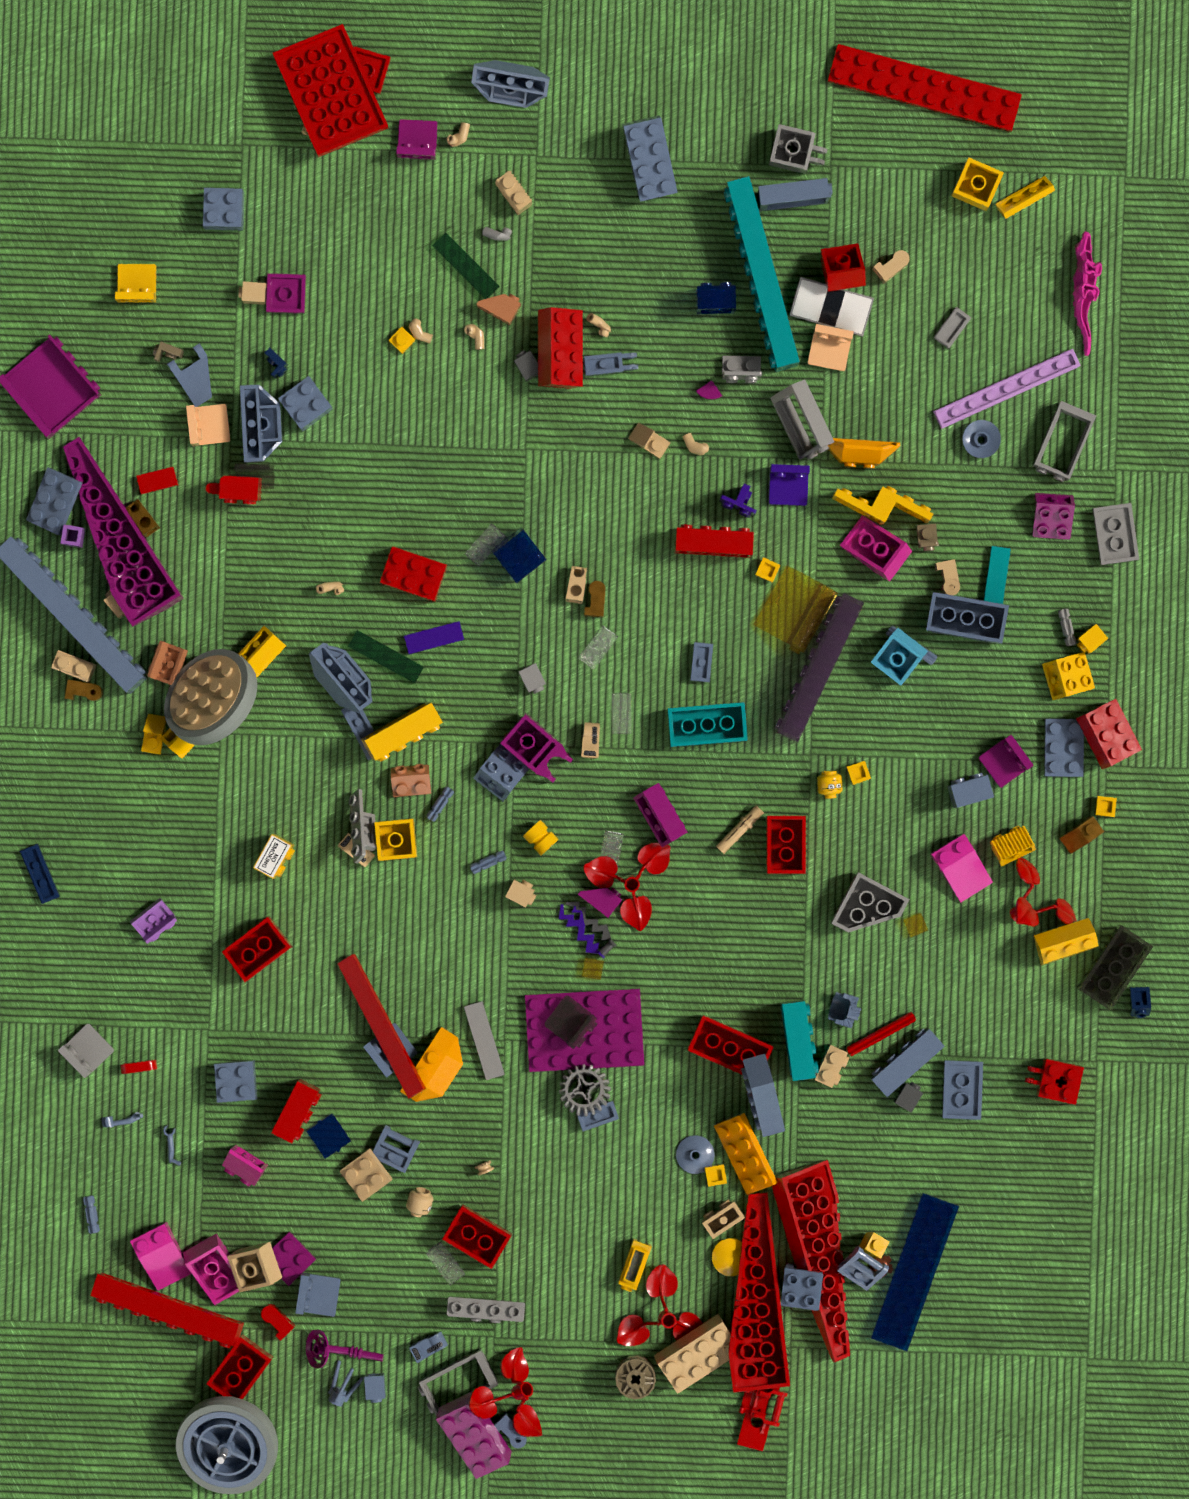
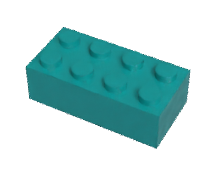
[667,702,748,747]
[780,1000,819,1081]

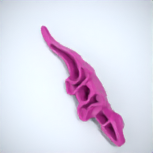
[1073,231,1102,356]

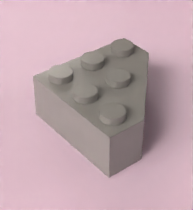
[830,872,910,933]

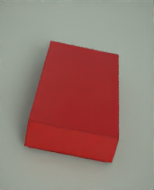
[136,467,179,495]

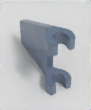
[168,343,212,407]

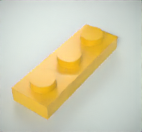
[995,176,1055,219]

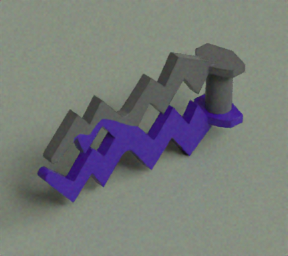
[559,902,617,959]

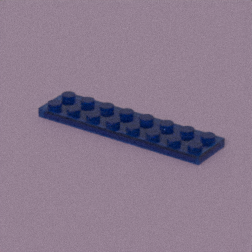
[871,1192,959,1351]

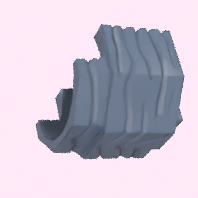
[828,992,861,1028]

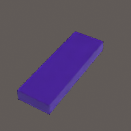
[404,621,464,655]

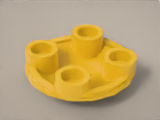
[712,1238,742,1276]

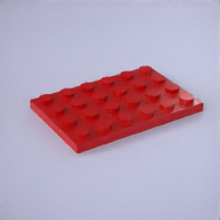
[272,24,389,157]

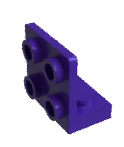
[769,464,810,506]

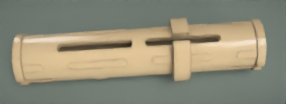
[716,805,764,854]

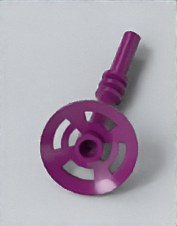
[306,1329,384,1368]

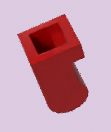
[261,1304,296,1341]

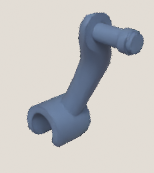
[102,1112,143,1128]
[163,1125,182,1166]

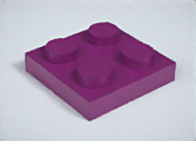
[266,273,306,314]
[272,1231,317,1286]

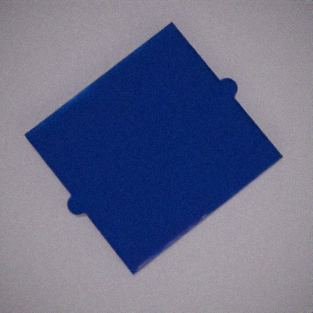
[306,1113,351,1159]

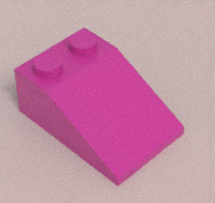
[840,515,912,582]
[930,834,993,903]
[222,1145,268,1187]
[130,1222,192,1291]
[183,1234,239,1305]

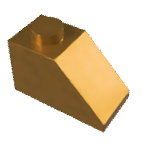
[1059,816,1104,854]

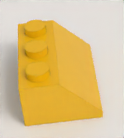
[1034,918,1099,966]

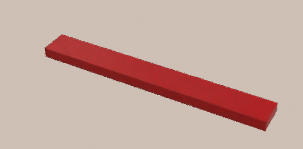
[338,954,426,1099]

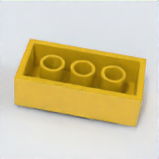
[361,702,443,762]

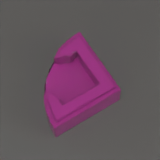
[696,380,722,400]

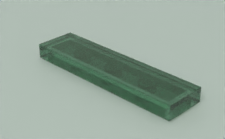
[432,233,500,299]
[348,630,424,683]

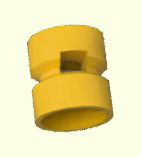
[523,820,559,856]

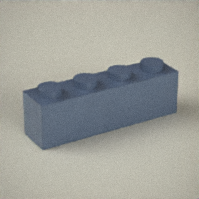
[871,1028,945,1097]

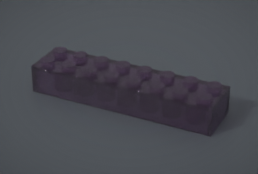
[774,593,864,743]

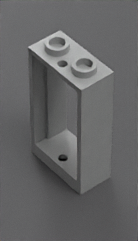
[770,380,834,460]
[1032,401,1096,482]
[418,1348,499,1416]

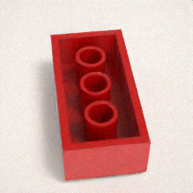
[538,307,583,389]
[675,524,754,558]
[687,1014,773,1075]

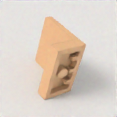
[808,324,854,371]
[186,404,230,446]

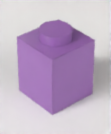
[61,525,86,548]

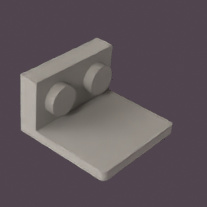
[722,356,762,383]
[58,1023,114,1078]

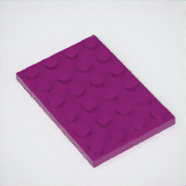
[525,988,644,1072]

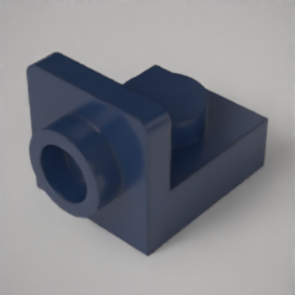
[265,347,288,378]
[1129,987,1151,1018]

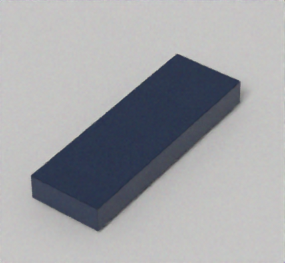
[20,844,60,904]

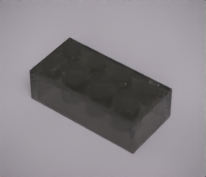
[1076,925,1154,1011]

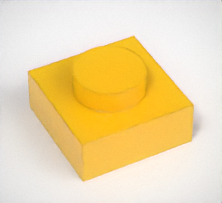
[389,327,416,354]
[755,557,780,583]
[846,761,871,785]
[1095,796,1117,817]
[705,1164,727,1187]

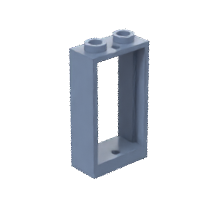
[757,178,833,212]

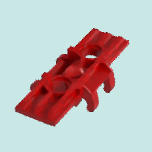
[737,1388,788,1451]

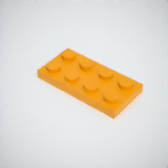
[714,1113,778,1195]

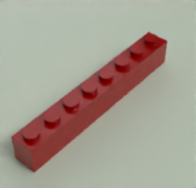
[90,1273,244,1348]

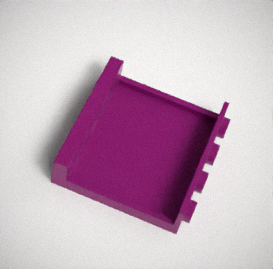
[0,334,101,439]

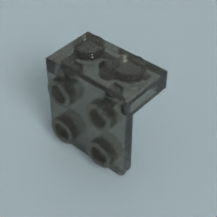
[545,996,598,1049]

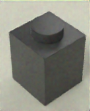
[514,351,538,382]
[893,1081,923,1113]

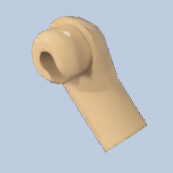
[447,122,470,147]
[682,433,709,455]

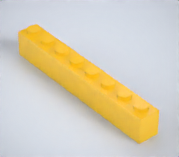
[160,626,286,758]

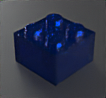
[696,282,736,314]
[491,527,547,583]

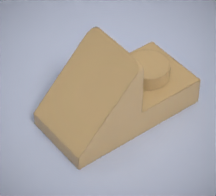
[628,423,670,459]

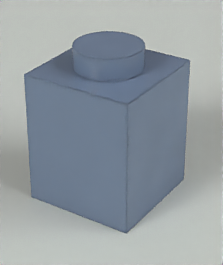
[364,1373,386,1403]

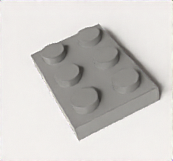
[1092,503,1139,565]

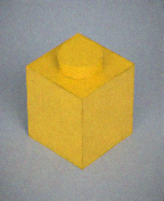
[1076,624,1109,654]
[859,1232,889,1259]

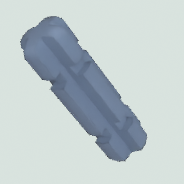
[426,787,454,822]
[470,851,507,874]
[83,1195,100,1234]

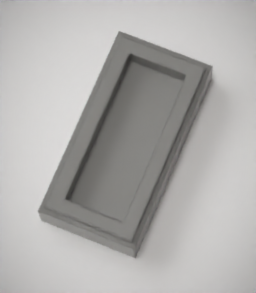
[934,307,971,349]

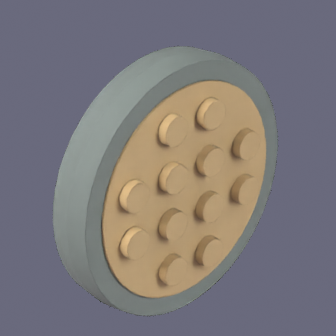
[164,649,257,745]

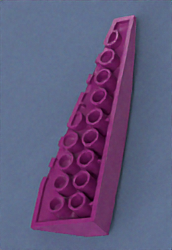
[63,437,184,627]

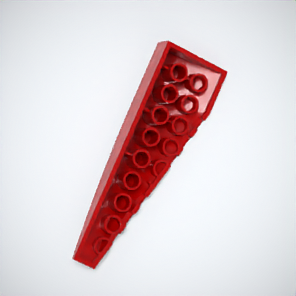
[772,1160,850,1362]
[728,1192,790,1393]

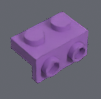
[130,898,177,944]

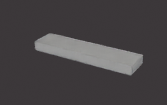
[464,1001,505,1080]

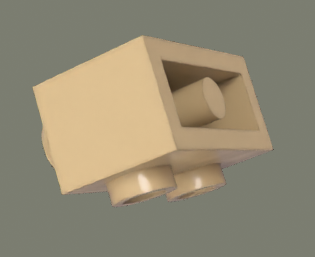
[505,879,537,908]
[813,1044,849,1088]
[702,1199,745,1239]

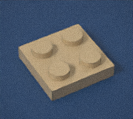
[340,1149,393,1202]

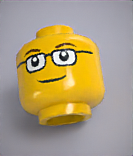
[817,771,843,799]

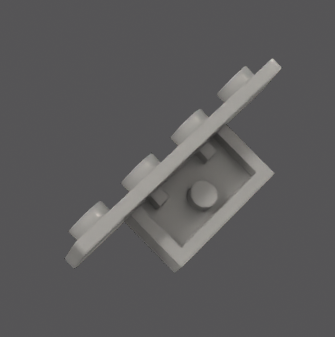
[349,789,377,864]
[447,1297,525,1323]

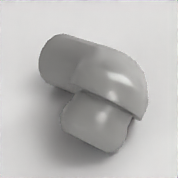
[482,227,512,241]

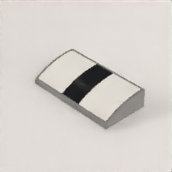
[789,277,874,337]

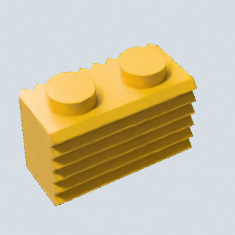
[990,826,1036,867]

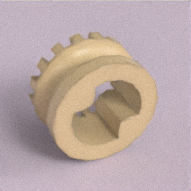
[475,1160,494,1176]

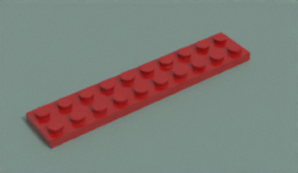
[827,44,1022,132]

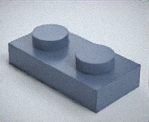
[690,642,713,682]
[578,1100,619,1131]

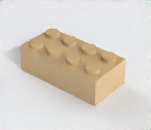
[654,1314,731,1394]

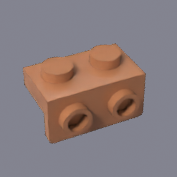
[147,641,188,685]
[391,764,431,797]

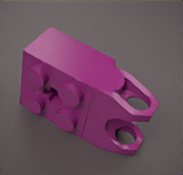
[500,712,573,782]

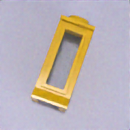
[618,1238,652,1292]

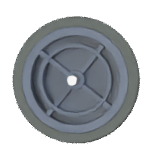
[176,1396,278,1494]

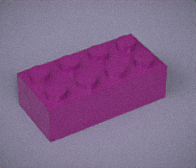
[436,1392,512,1479]

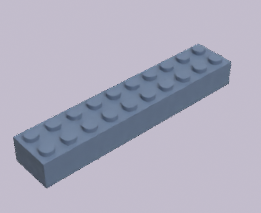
[0,536,147,694]

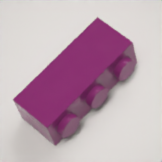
[633,783,688,847]

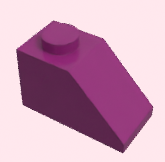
[578,887,622,918]

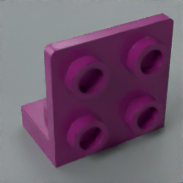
[397,119,438,160]
[1032,493,1075,540]
[979,735,1034,788]

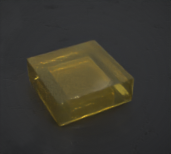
[903,912,928,938]
[582,957,604,980]

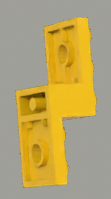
[832,486,933,525]

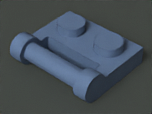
[373,1125,420,1173]
[837,1246,889,1291]

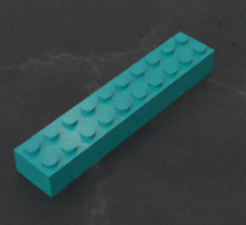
[723,176,800,372]

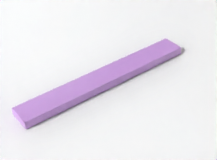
[933,349,1081,429]

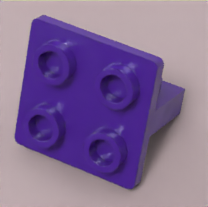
[719,483,757,518]

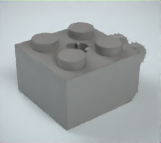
[769,124,828,174]

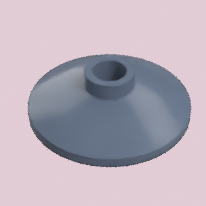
[962,420,1001,458]
[676,1135,715,1174]

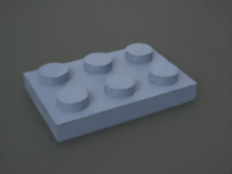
[26,467,83,535]
[1044,719,1084,777]
[942,1060,983,1120]

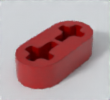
[120,1060,157,1074]

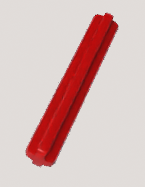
[846,1012,916,1056]

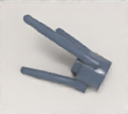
[328,1360,364,1407]

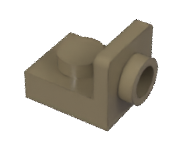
[153,342,184,362]
[917,524,939,551]

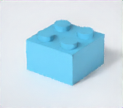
[871,628,928,685]

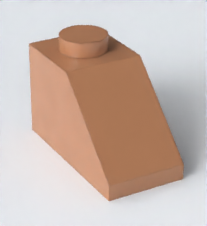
[476,294,521,325]

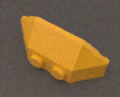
[828,438,900,469]
[400,1027,463,1102]

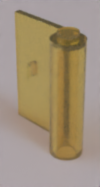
[753,565,838,655]

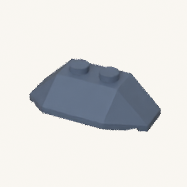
[471,60,550,108]
[240,385,282,463]
[309,643,373,713]

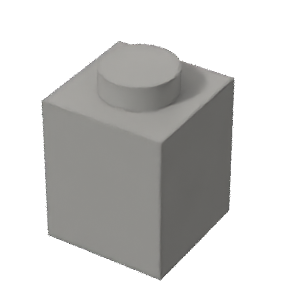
[519,663,546,694]

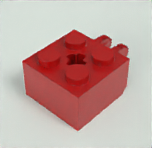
[206,476,262,504]
[1025,1058,1084,1105]

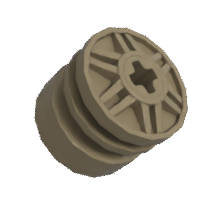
[615,1354,656,1399]

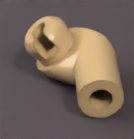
[587,313,611,337]
[409,319,433,344]
[464,324,484,350]
[316,581,344,595]

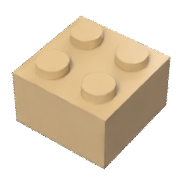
[227,1242,282,1292]

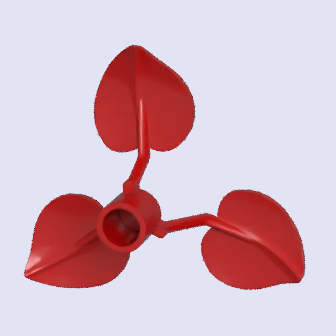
[584,842,671,931]
[1009,857,1077,927]
[616,1264,703,1346]
[469,1347,542,1437]

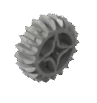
[559,1064,611,1117]

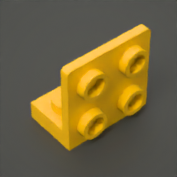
[115,264,156,303]
[1042,652,1095,700]

